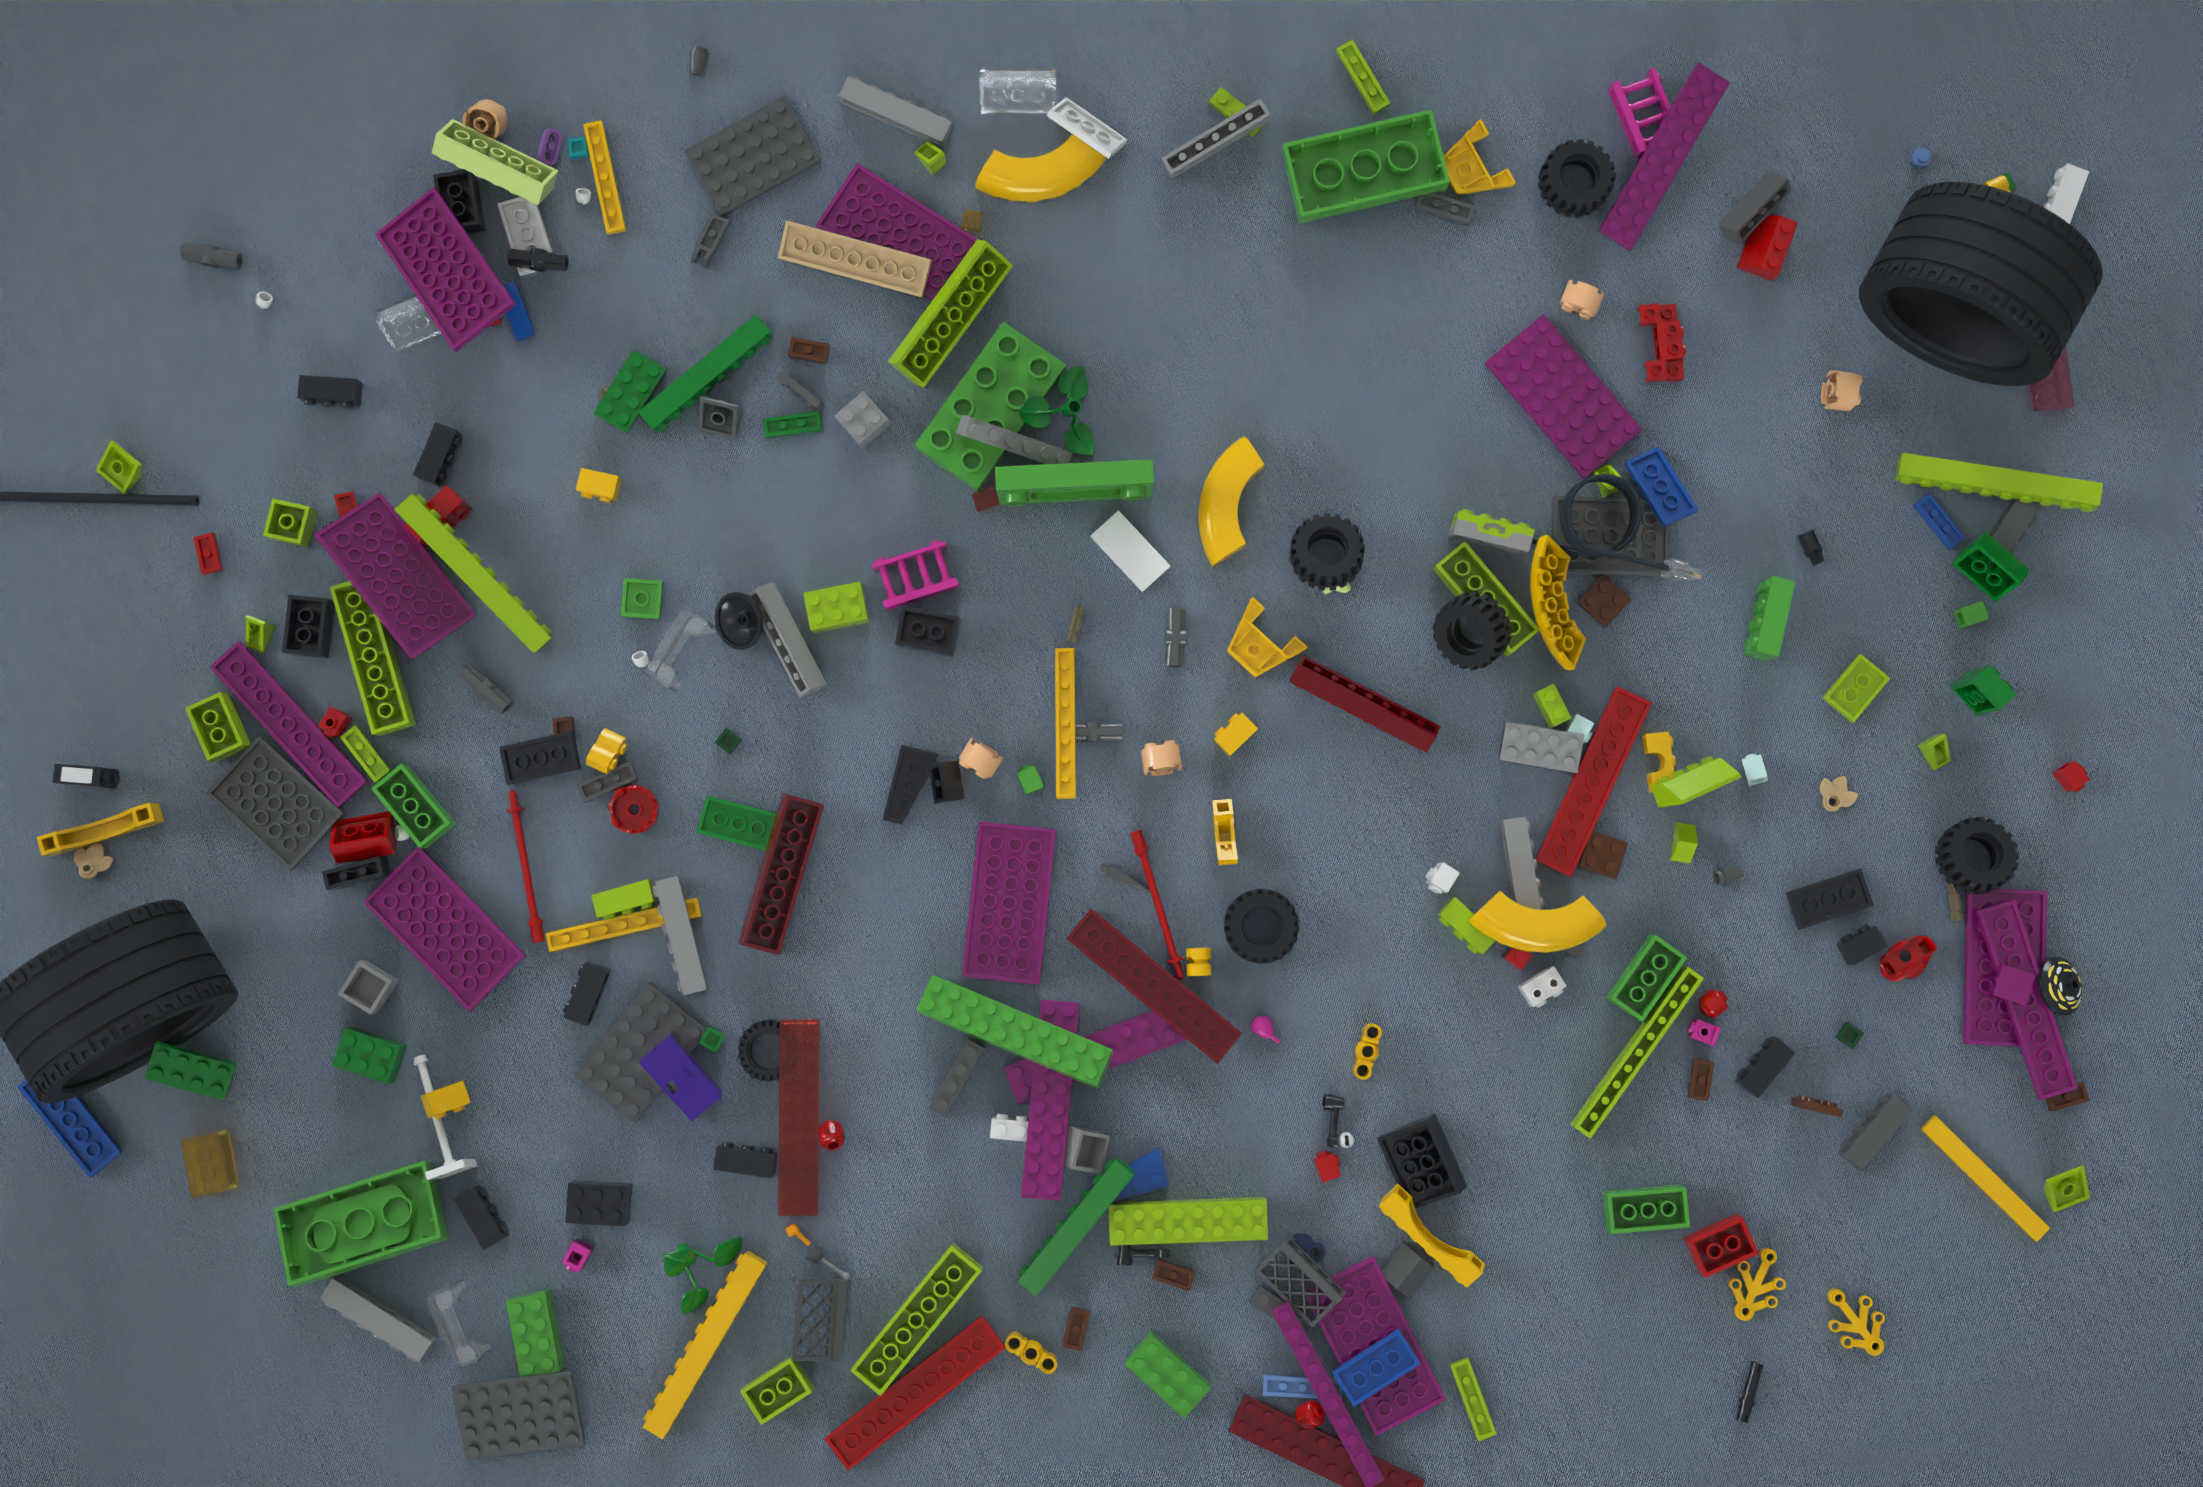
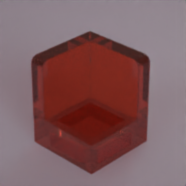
[972,486,999,513]

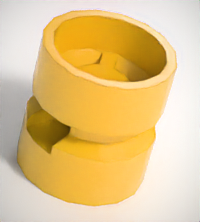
[1186,948,1212,976]

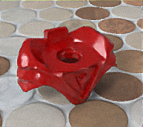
[1880,935,1937,982]

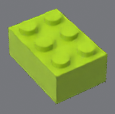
[803,581,870,633]
[185,692,251,762]
[740,1355,815,1425]

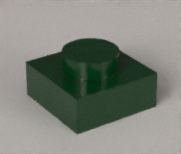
[714,728,742,755]
[1835,1021,1864,1049]

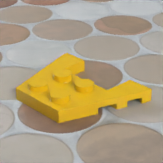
[1444,119,1516,195]
[1227,597,1308,678]

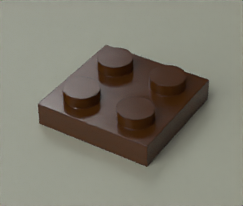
[1576,574,1632,628]
[1578,831,1628,880]
[1791,1095,1843,1117]

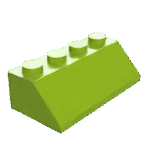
[1651,756,1741,808]

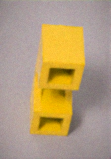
[1641,731,1676,793]

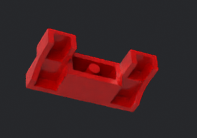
[1637,303,1686,383]

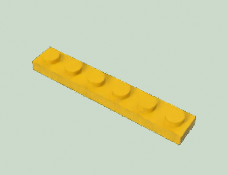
[583,120,626,235]

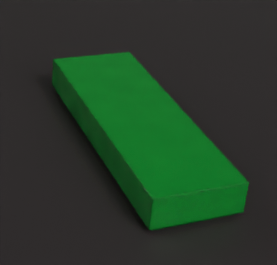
[763,411,823,439]

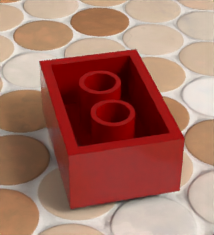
[404,485,473,548]
[1683,1214,1759,1278]

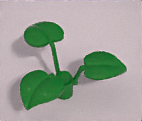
[1019,366,1094,456]
[662,1236,742,1315]

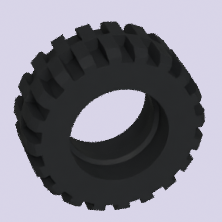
[1538,139,1616,218]
[1290,513,1365,591]
[1433,592,1512,670]
[1935,817,2019,895]
[1224,889,1299,964]

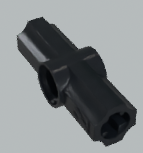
[507,248,569,272]

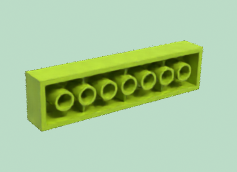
[888,239,1013,388]
[330,581,416,736]
[1109,1197,1268,1246]
[850,1242,983,1396]

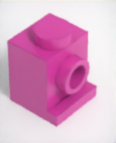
[1687,1018,1721,1046]
[562,1239,594,1272]

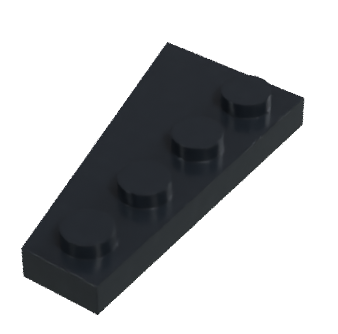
[882,745,940,825]

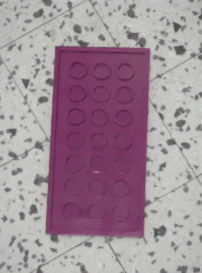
[815,163,977,301]
[375,187,516,352]
[1484,314,1643,479]
[314,492,476,661]
[962,821,1056,985]
[363,847,527,1012]
[1963,889,2047,1047]
[1306,1255,1446,1436]

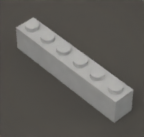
[839,76,953,148]
[1161,98,1270,179]
[956,415,1073,464]
[748,582,827,697]
[1500,816,1544,910]
[652,875,707,995]
[320,1275,438,1362]

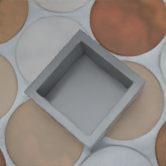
[834,391,890,449]
[338,960,399,1015]
[1064,1125,1111,1175]

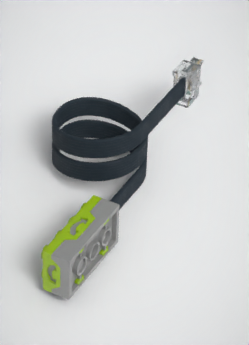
[1448,474,1703,582]

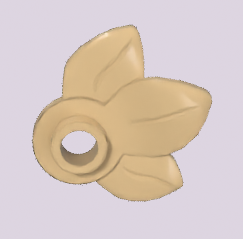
[1819,776,1858,812]
[74,842,113,880]

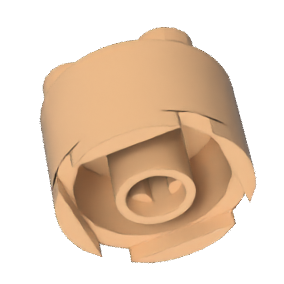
[462,99,508,139]
[1560,280,1605,320]
[1821,370,1862,411]
[959,738,1004,779]
[1141,740,1182,776]

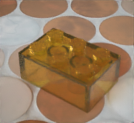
[180,1129,239,1198]

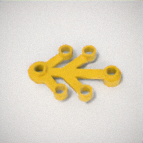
[1728,1248,1786,1321]
[1827,1288,1885,1356]

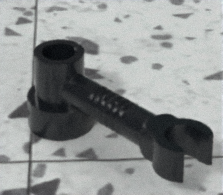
[1322,1094,1345,1147]
[1117,1245,1169,1265]

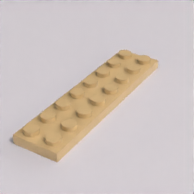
[778,220,932,298]

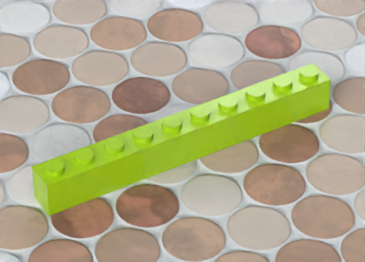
[1895,453,2103,512]
[394,493,552,653]
[1570,966,1704,1139]

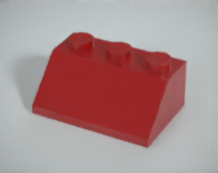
[1736,215,1798,281]
[329,811,397,864]

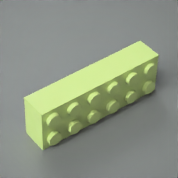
[432,119,558,205]

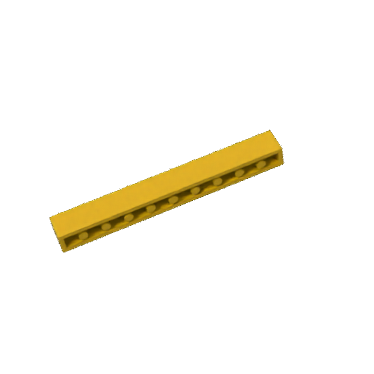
[643,1251,768,1440]

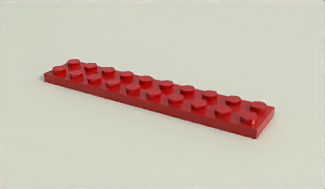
[1535,686,1652,877]
[824,1315,1006,1471]

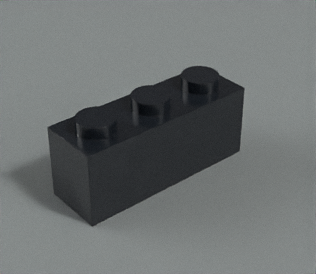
[297,375,363,408]
[413,422,462,487]
[322,857,390,890]
[563,962,611,1026]
[1735,1036,1795,1098]
[713,1142,778,1178]
[454,1184,509,1250]

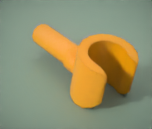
[786,1224,811,1246]

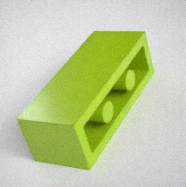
[591,879,657,920]
[1437,897,1496,955]

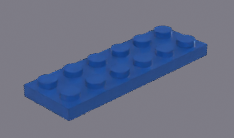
[17,1080,124,1178]

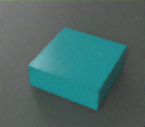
[567,136,590,159]

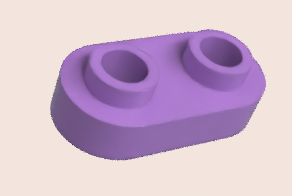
[537,128,563,166]

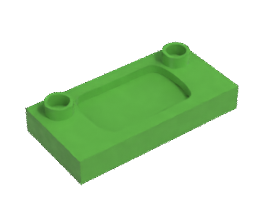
[995,459,1154,506]
[273,1160,450,1287]

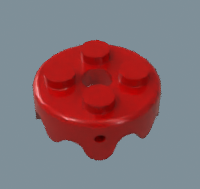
[609,785,659,834]

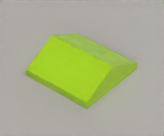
[96,440,142,494]
[2043,1165,2090,1212]

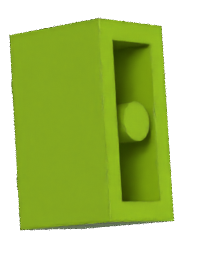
[1532,684,1571,728]

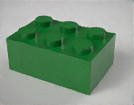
[1952,531,2030,602]
[1950,665,2017,715]
[331,1027,407,1084]

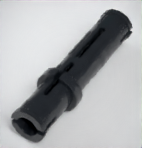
[1736,1361,1764,1424]

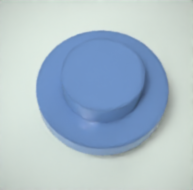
[1912,148,1931,167]

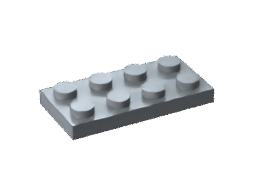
[1500,721,1585,773]

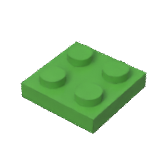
[621,578,664,620]

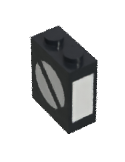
[52,764,120,789]

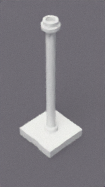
[413,1055,477,1180]

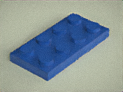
[1624,447,1698,528]
[1332,1329,1420,1407]

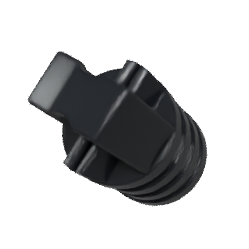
[1797,529,1825,566]

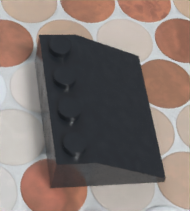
[1377,1114,1467,1209]

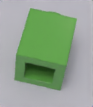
[1953,601,1989,629]
[1017,764,1044,795]

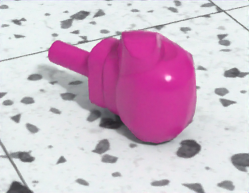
[1250,1015,1280,1044]

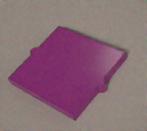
[1992,964,2035,1006]

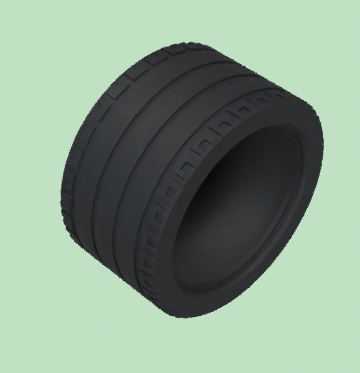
[1858,182,2103,386]
[0,899,238,1104]

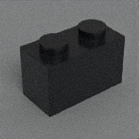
[929,761,964,804]
[1836,924,1888,965]

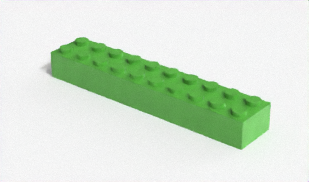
[916,974,1114,1089]

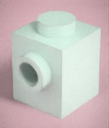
[1565,714,1594,743]
[1741,754,1768,786]

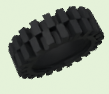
[737,1020,801,1082]

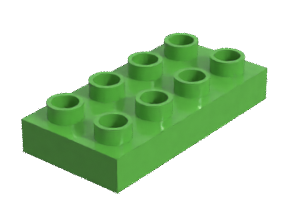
[1281,109,1450,224]
[914,321,1066,493]

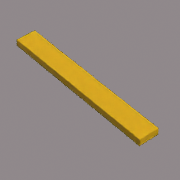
[1055,648,1076,799]
[545,898,702,952]
[1920,1115,2050,1242]

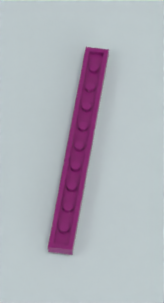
[1271,1301,1385,1487]

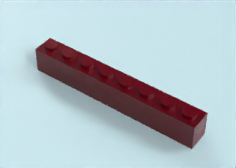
[1289,655,1441,753]

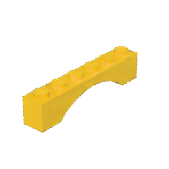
[36,802,164,856]
[1378,1184,1486,1288]

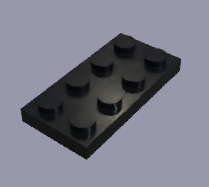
[499,731,582,785]
[1785,868,1874,930]

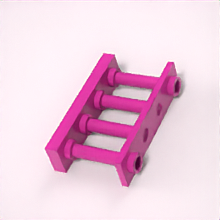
[1608,67,1670,158]
[871,540,960,611]

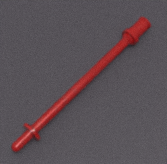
[506,790,545,943]
[1130,829,1184,980]

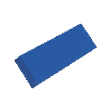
[503,281,536,341]
[1912,493,1966,550]

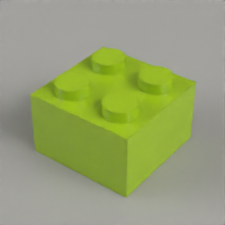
[263,498,318,548]

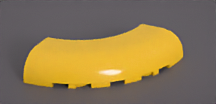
[975,134,1106,202]
[1198,436,1265,567]
[1530,535,1586,670]
[1468,891,1607,953]

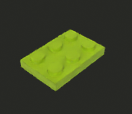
[1822,653,1891,723]

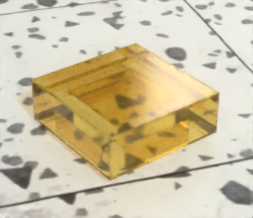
[961,209,983,232]

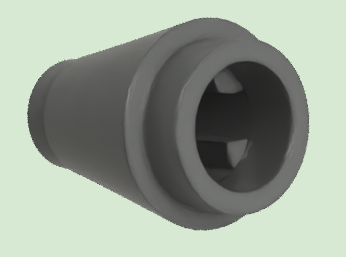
[690,46,709,76]
[1713,866,1744,886]

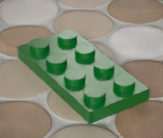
[593,349,667,434]
[696,795,776,851]
[144,1041,237,1100]

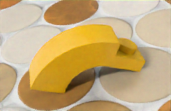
[1212,799,1238,865]

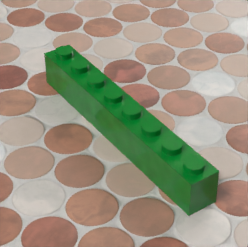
[638,314,773,433]
[1017,1156,1135,1296]

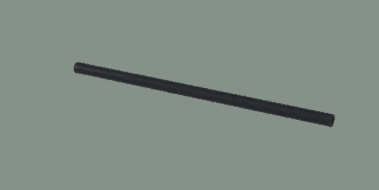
[0,491,199,505]

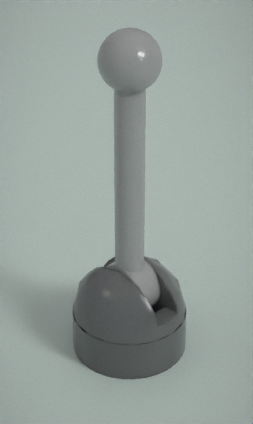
[806,1245,850,1280]

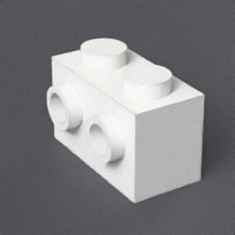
[1425,862,1460,894]
[1518,966,1566,1008]
[990,1114,1029,1142]

